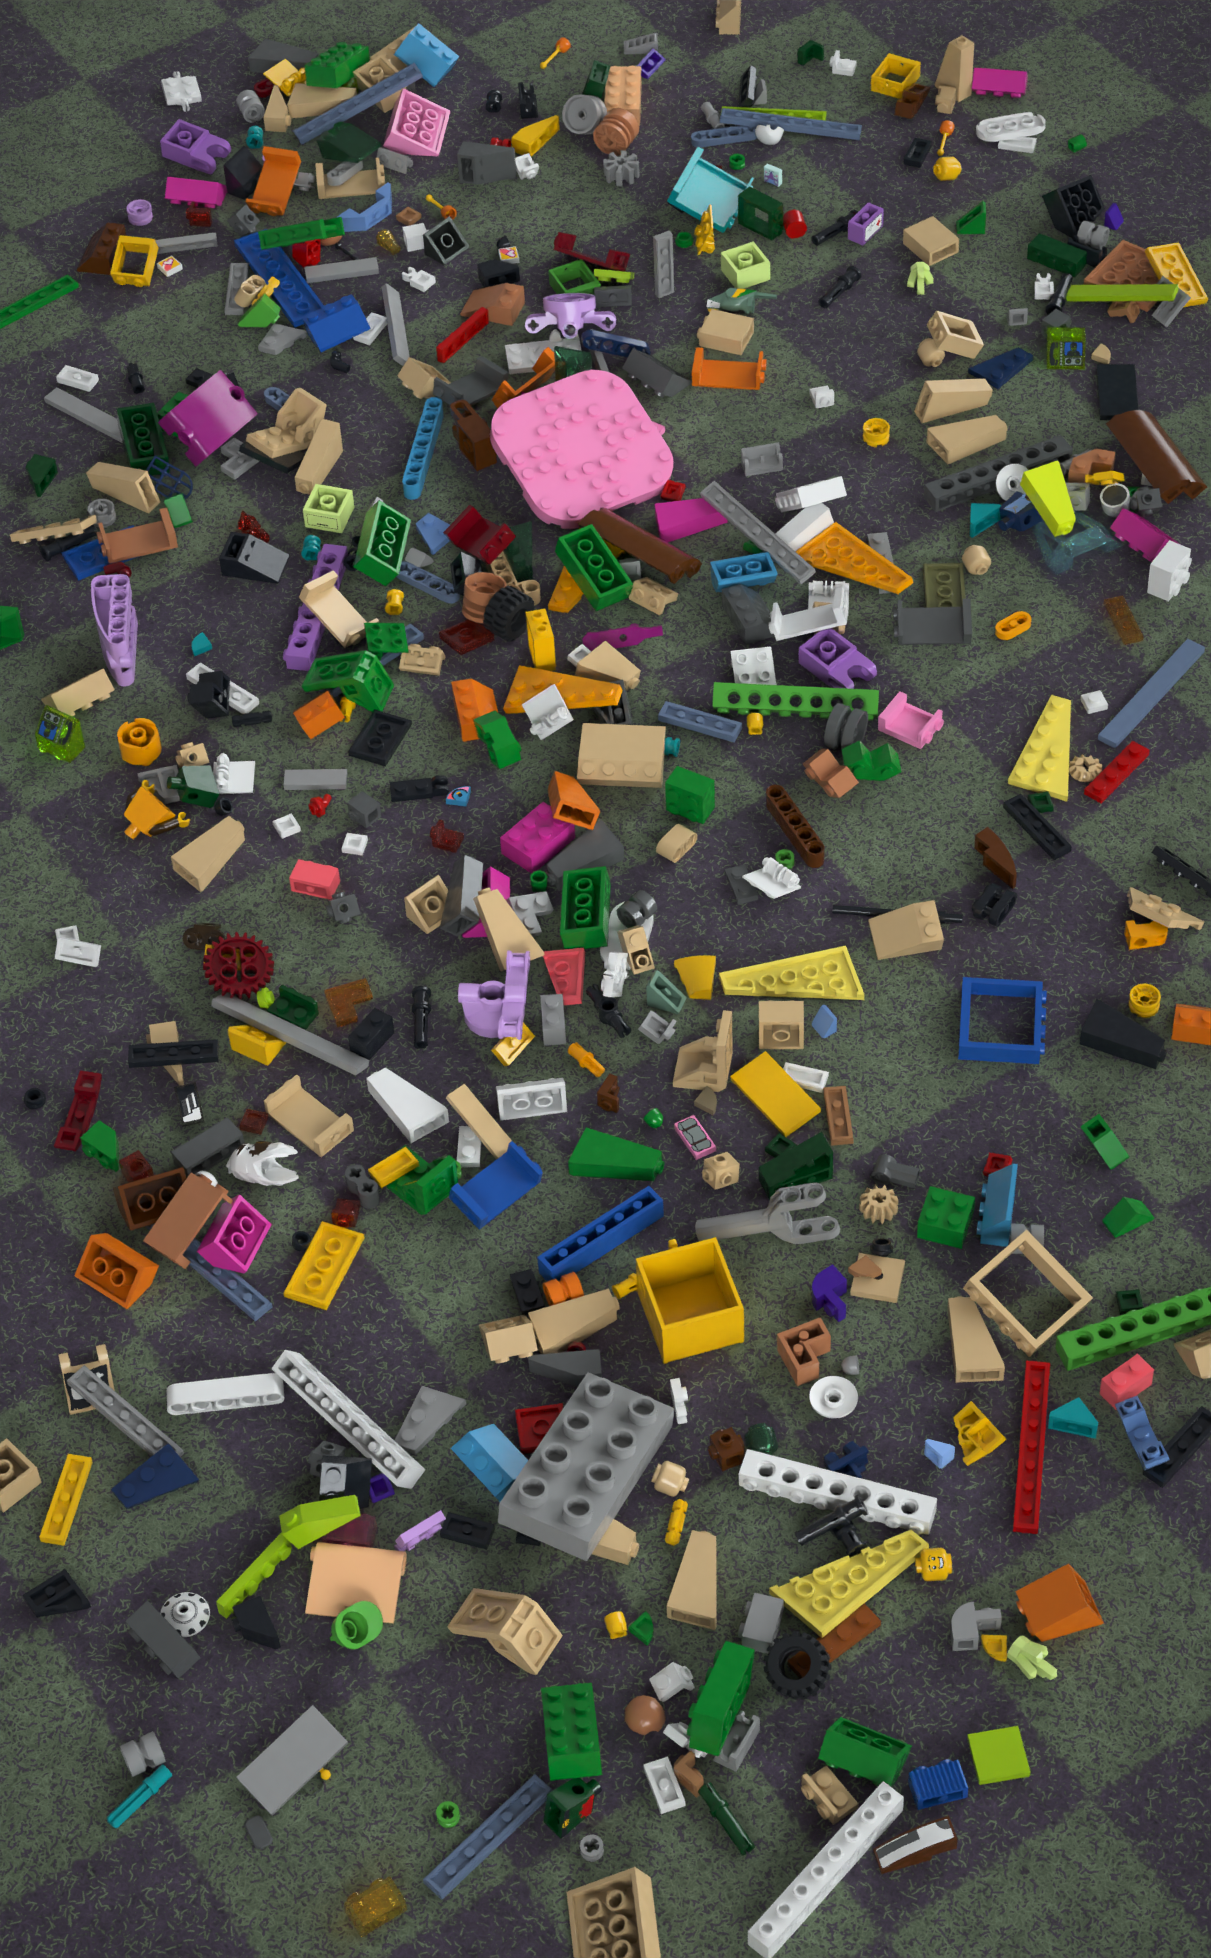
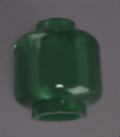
[744,1423,779,1456]

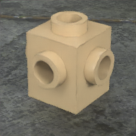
[175,742,210,768]
[702,1152,740,1190]

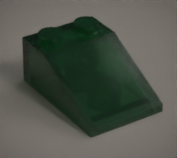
[316,122,382,163]

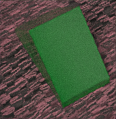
[956,201,986,234]
[164,492,193,528]
[1102,1197,1154,1238]

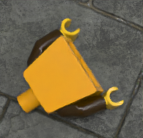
[124,780,190,840]

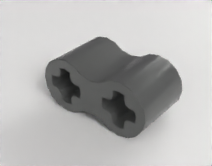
[345,1164,380,1209]

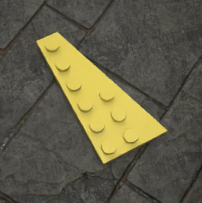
[1008,695,1071,802]
[719,946,864,1000]
[769,1530,929,1638]

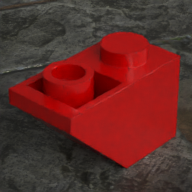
[292,239,321,268]

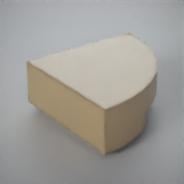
[1091,344,1111,364]

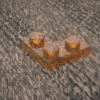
[324,978,373,1028]

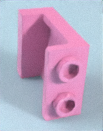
[878,691,944,749]

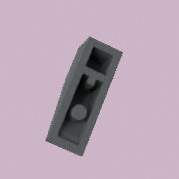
[528,1349,602,1387]

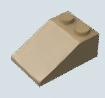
[868,900,944,960]
[479,1314,538,1363]

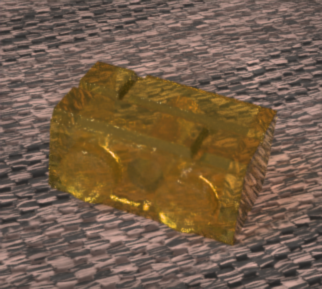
[344,1876,407,1938]

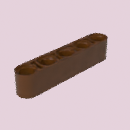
[766,784,825,868]

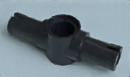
[586,984,631,1038]

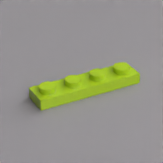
[216,1532,292,1619]

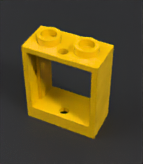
[871,53,921,99]
[110,235,158,287]
[526,609,556,671]

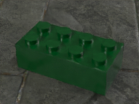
[116,403,170,476]

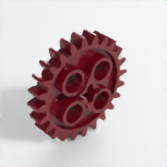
[203,932,274,999]

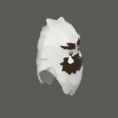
[226,1141,299,1186]

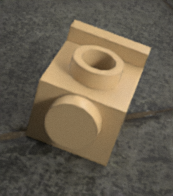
[935,85,956,114]

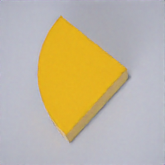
[981,1635,1007,1662]

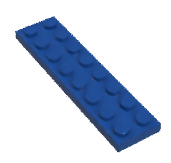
[234,229,324,328]

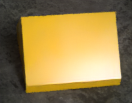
[228,1025,286,1066]

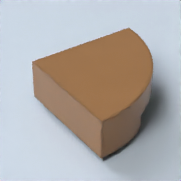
[848,1255,882,1278]

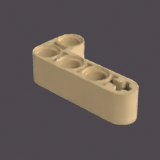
[486,551,541,605]

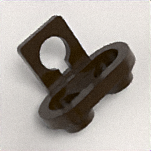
[183,922,226,950]

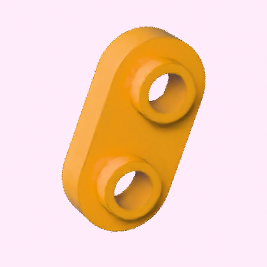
[995,611,1031,640]

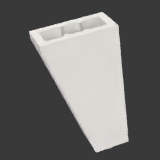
[772,503,834,562]
[367,1068,449,1143]

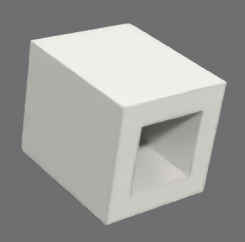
[402,223,429,252]

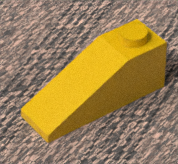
[511,115,559,157]

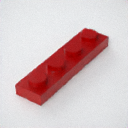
[436,307,489,364]
[1084,741,1150,803]

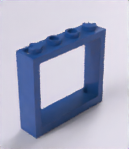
[958,977,1047,1064]

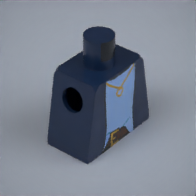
[998,491,1043,531]

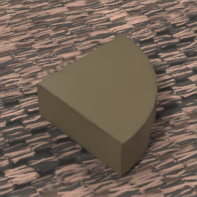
[694,1086,717,1115]

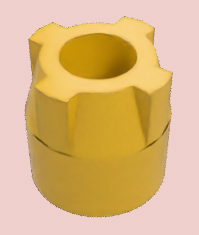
[747,713,763,735]
[604,1612,627,1639]

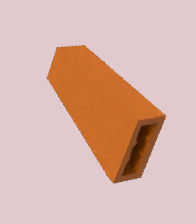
[547,771,600,830]

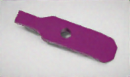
[582,623,663,652]

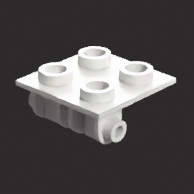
[808,580,849,609]
[731,646,776,685]
[522,684,574,740]
[213,753,255,794]
[742,857,801,899]

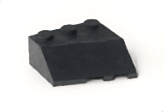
[1042,175,1105,239]

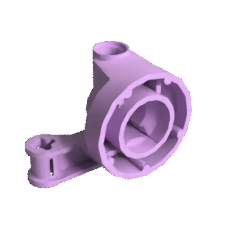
[525,293,616,339]
[458,950,530,1040]

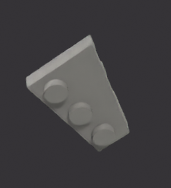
[394,1386,466,1455]

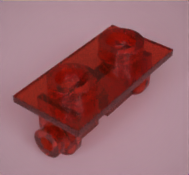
[237,511,270,543]

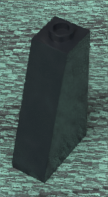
[1080,999,1167,1069]

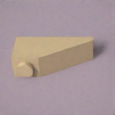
[263,85,291,132]
[146,1021,184,1086]

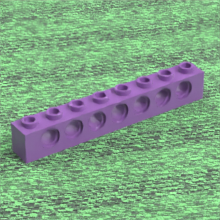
[283,544,348,671]

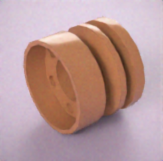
[593,108,639,156]
[462,572,507,623]

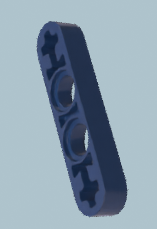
[581,330,651,358]

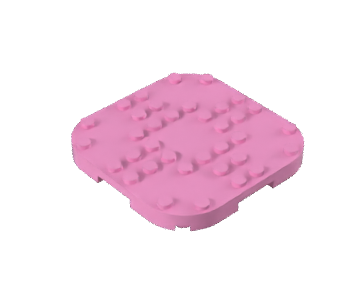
[490,370,673,529]

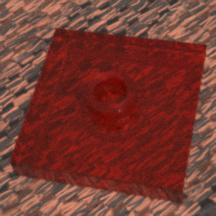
[439,619,495,655]

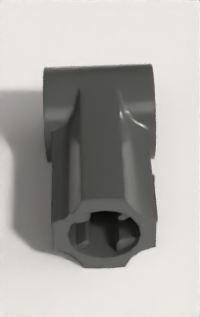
[871,1154,920,1188]

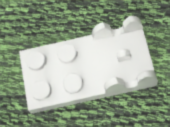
[505,328,584,374]

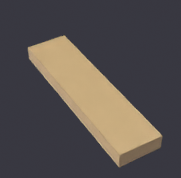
[446,1084,512,1160]

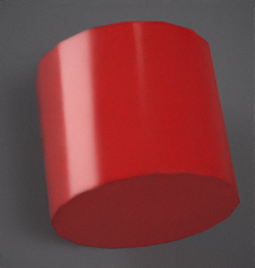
[783,210,807,239]

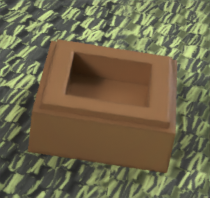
[396,207,421,226]

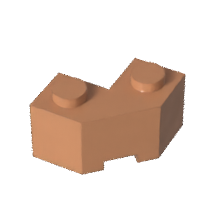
[1068,449,1116,483]
[803,749,859,798]

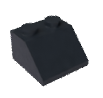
[223,146,263,200]
[319,1455,372,1509]

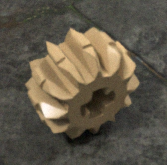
[859,1184,898,1224]

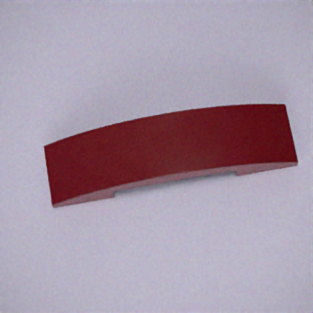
[54,1070,102,1151]

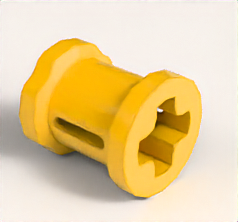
[385,589,404,615]

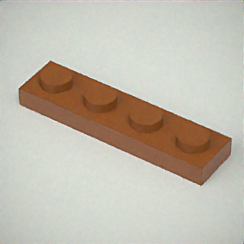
[787,1604,881,1679]

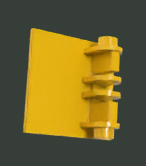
[263,59,307,97]
[694,205,715,255]

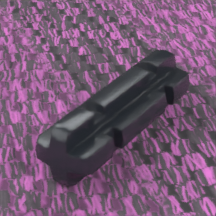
[232,711,272,727]

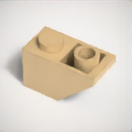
[617,925,655,975]

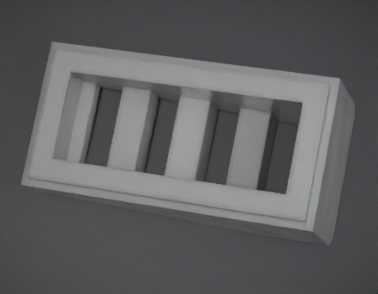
[624,33,658,55]

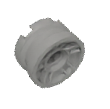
[87,498,116,527]

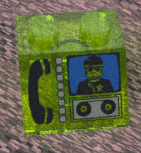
[1046,327,1086,369]
[35,705,85,763]

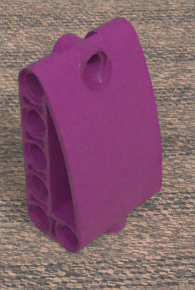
[158,370,258,467]

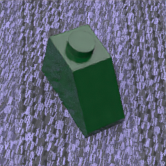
[26,454,58,497]

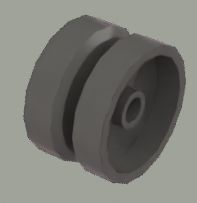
[824,703,868,749]

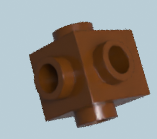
[707,1427,744,1471]

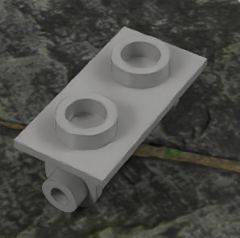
[377,147,413,174]
[293,172,315,192]

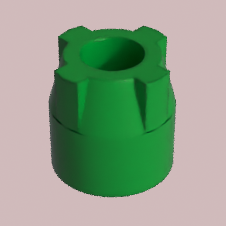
[1067,134,1087,153]
[530,870,548,893]

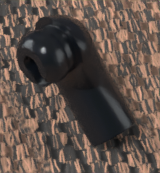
[330,351,351,374]

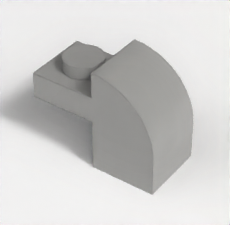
[951,1602,1002,1651]

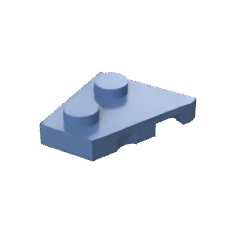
[416,513,450,555]

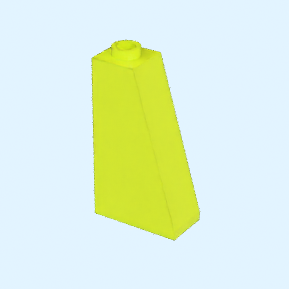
[1020,460,1076,537]

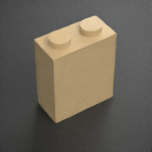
[903,216,959,266]
[697,309,754,355]

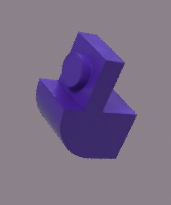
[812,1264,847,1322]

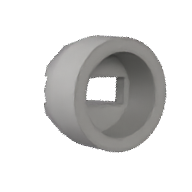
[841,1355,859,1375]

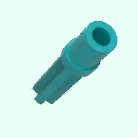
[106,1764,173,1829]

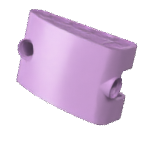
[91,574,138,686]

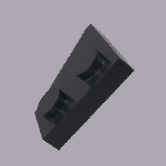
[22,1569,91,1618]

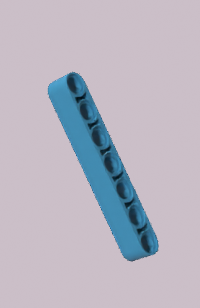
[402,397,444,500]

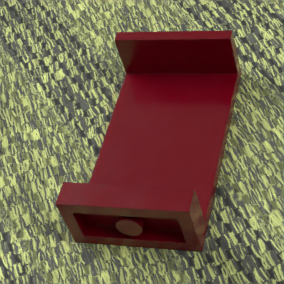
[553,232,630,271]
[443,505,516,565]

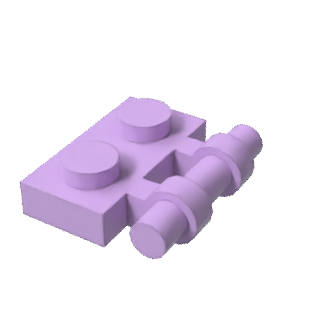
[394,1510,446,1551]

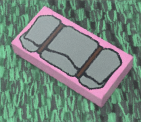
[674,1115,716,1160]

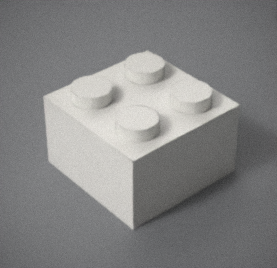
[1147,540,1192,601]

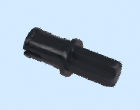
[127,362,145,394]

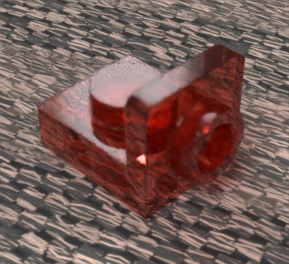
[186,202,212,227]
[430,819,464,853]
[331,1199,361,1228]

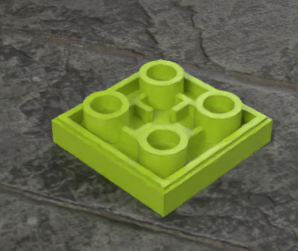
[594,269,635,283]
[967,1726,1031,1785]

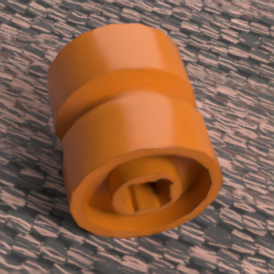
[542,1272,584,1306]

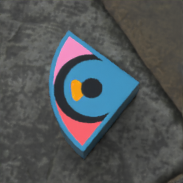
[446,786,471,807]

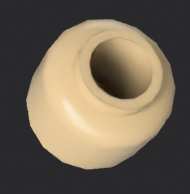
[917,338,945,367]
[962,545,991,575]
[651,1461,689,1497]

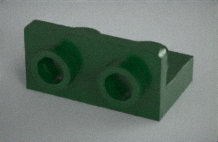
[267,985,319,1030]

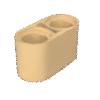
[234,275,266,307]
[656,824,697,863]

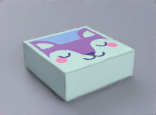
[764,164,782,187]

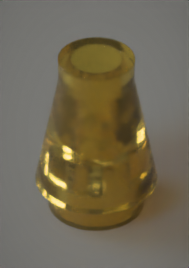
[376,229,401,255]

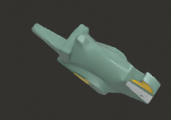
[707,288,777,314]

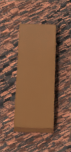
[823,1086,854,1146]

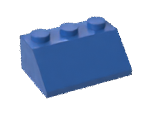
[302,294,371,352]

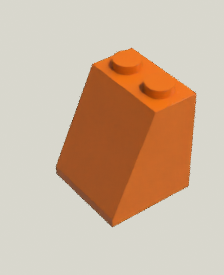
[1016,1563,1104,1642]

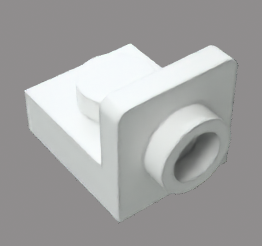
[830,50,857,76]
[810,385,834,408]

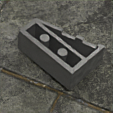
[590,679,633,725]

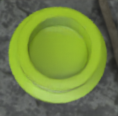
[257,987,275,1009]

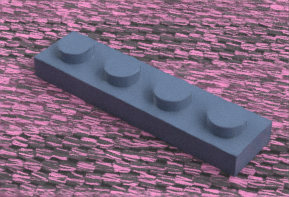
[658,701,742,742]

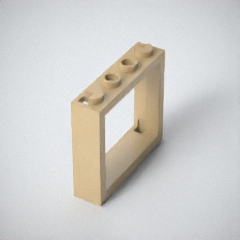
[963,1229,1093,1357]

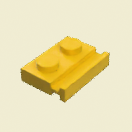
[1085,471,1125,486]

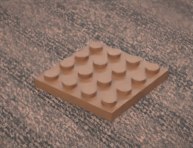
[1084,240,1159,312]

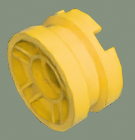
[863,418,890,447]
[1128,983,1161,1018]

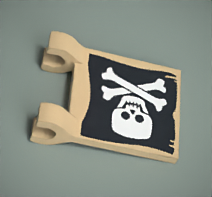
[58,1344,115,1415]

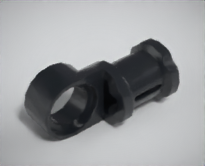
[343,536,360,571]
[830,1517,867,1557]

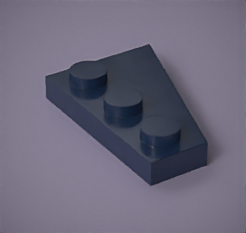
[968,347,1033,389]
[111,1443,199,1509]

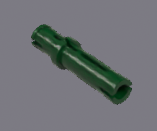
[698,1782,755,1856]

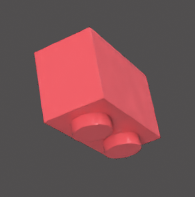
[289,859,340,899]
[1100,1354,1154,1410]

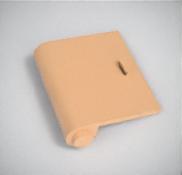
[305,1542,407,1624]

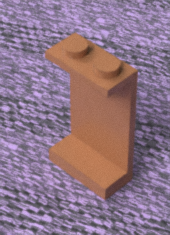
[96,508,178,564]
[143,1173,233,1269]

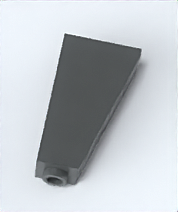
[248,38,319,73]
[547,820,624,891]
[439,855,483,936]

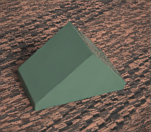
[646,970,687,1014]

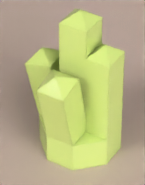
[907,262,934,295]
[1007,1635,1057,1680]

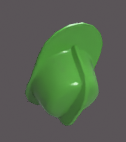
[329,1601,383,1650]

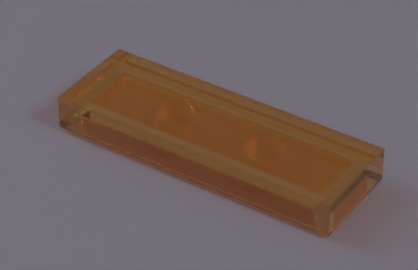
[1104,595,1144,645]

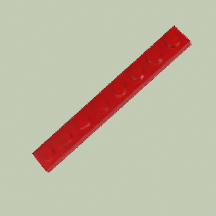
[1013,1360,1050,1534]

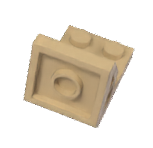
[246,388,326,458]
[673,1010,733,1092]
[447,1588,563,1675]

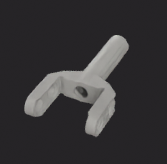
[695,1183,840,1244]

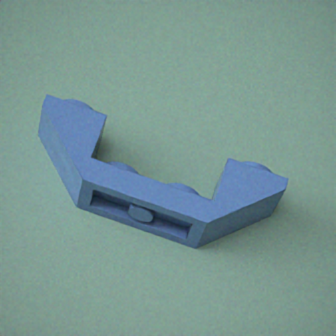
[337,183,392,232]
[1115,1396,1169,1471]

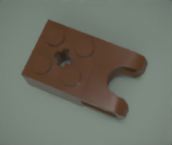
[450,399,497,471]

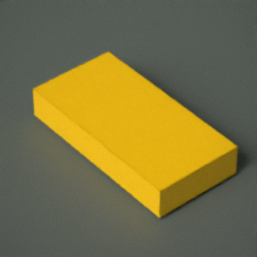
[368,1147,419,1188]

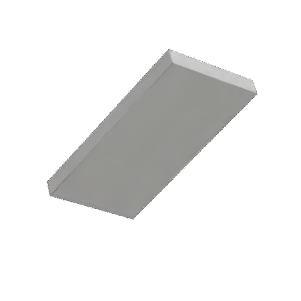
[236,1705,348,1816]

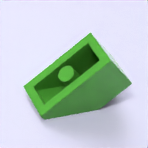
[237,293,281,327]

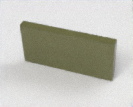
[923,563,966,608]

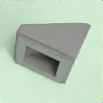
[754,79,767,105]
[1006,308,1028,326]
[405,547,434,567]

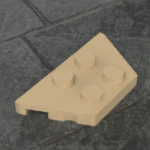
[1127,887,1204,930]

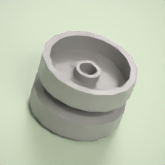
[562,94,607,135]

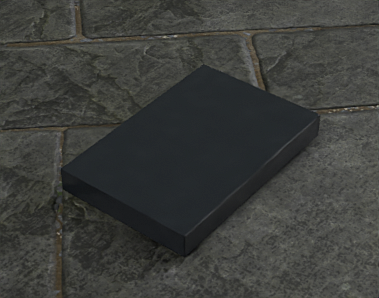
[239,442,305,474]
[348,710,412,767]

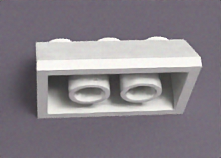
[496,1078,567,1121]

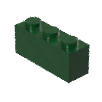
[1027,233,1087,278]

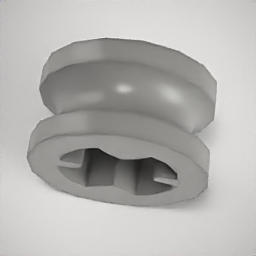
[580,1835,604,1862]

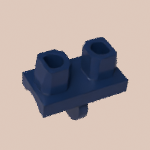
[824,1441,869,1479]

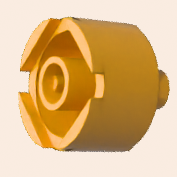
[117,718,162,766]

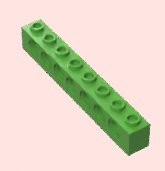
[713,682,879,721]
[1055,1287,1211,1371]

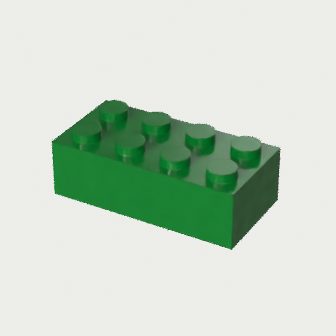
[305,42,370,89]
[353,500,411,586]
[555,524,633,611]
[560,866,611,949]
[687,1641,755,1757]
[541,1682,602,1781]

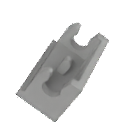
[741,442,783,476]
[713,1711,760,1772]

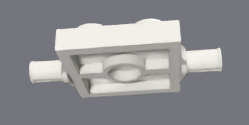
[161,71,201,112]
[601,952,630,997]

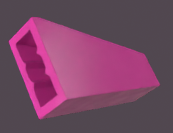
[655,498,728,542]

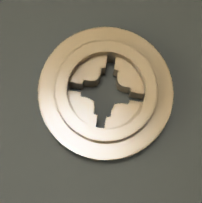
[1069,754,1102,782]

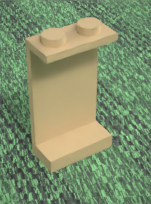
[315,158,385,199]
[299,570,379,648]
[264,1075,354,1157]

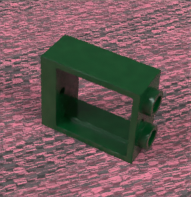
[582,60,610,99]
[738,186,784,241]

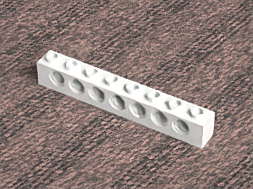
[272,1350,425,1489]
[739,1449,937,1535]
[748,1781,904,1958]

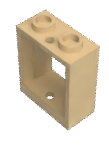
[927,311,984,359]

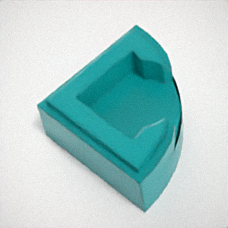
[192,632,212,657]

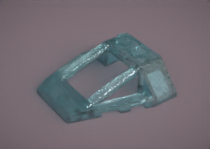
[1031,510,1123,575]

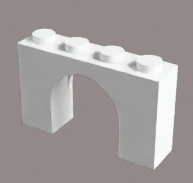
[775,476,847,512]

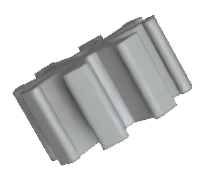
[603,150,640,186]

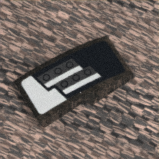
[174,1082,205,1127]

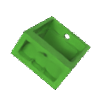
[549,259,601,296]

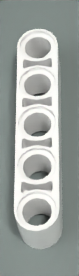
[167,1373,284,1415]

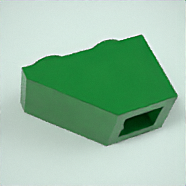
[1080,1114,1129,1170]
[80,1120,119,1172]

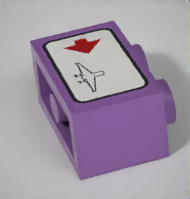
[848,203,883,245]

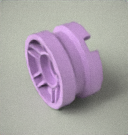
[126,199,153,226]

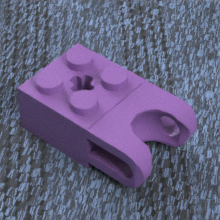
[160,119,231,174]
[799,628,877,689]

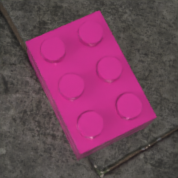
[500,802,575,874]

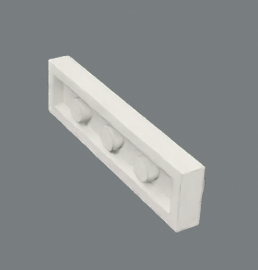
[186,663,259,714]

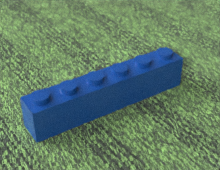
[537,1186,664,1281]

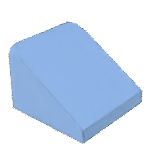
[924,1439,955,1469]

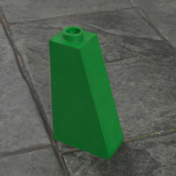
[568,1127,665,1181]

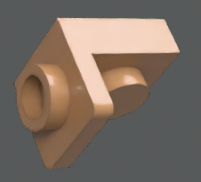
[1107,301,1140,323]
[674,1751,704,1797]

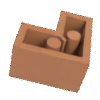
[777,1317,831,1386]

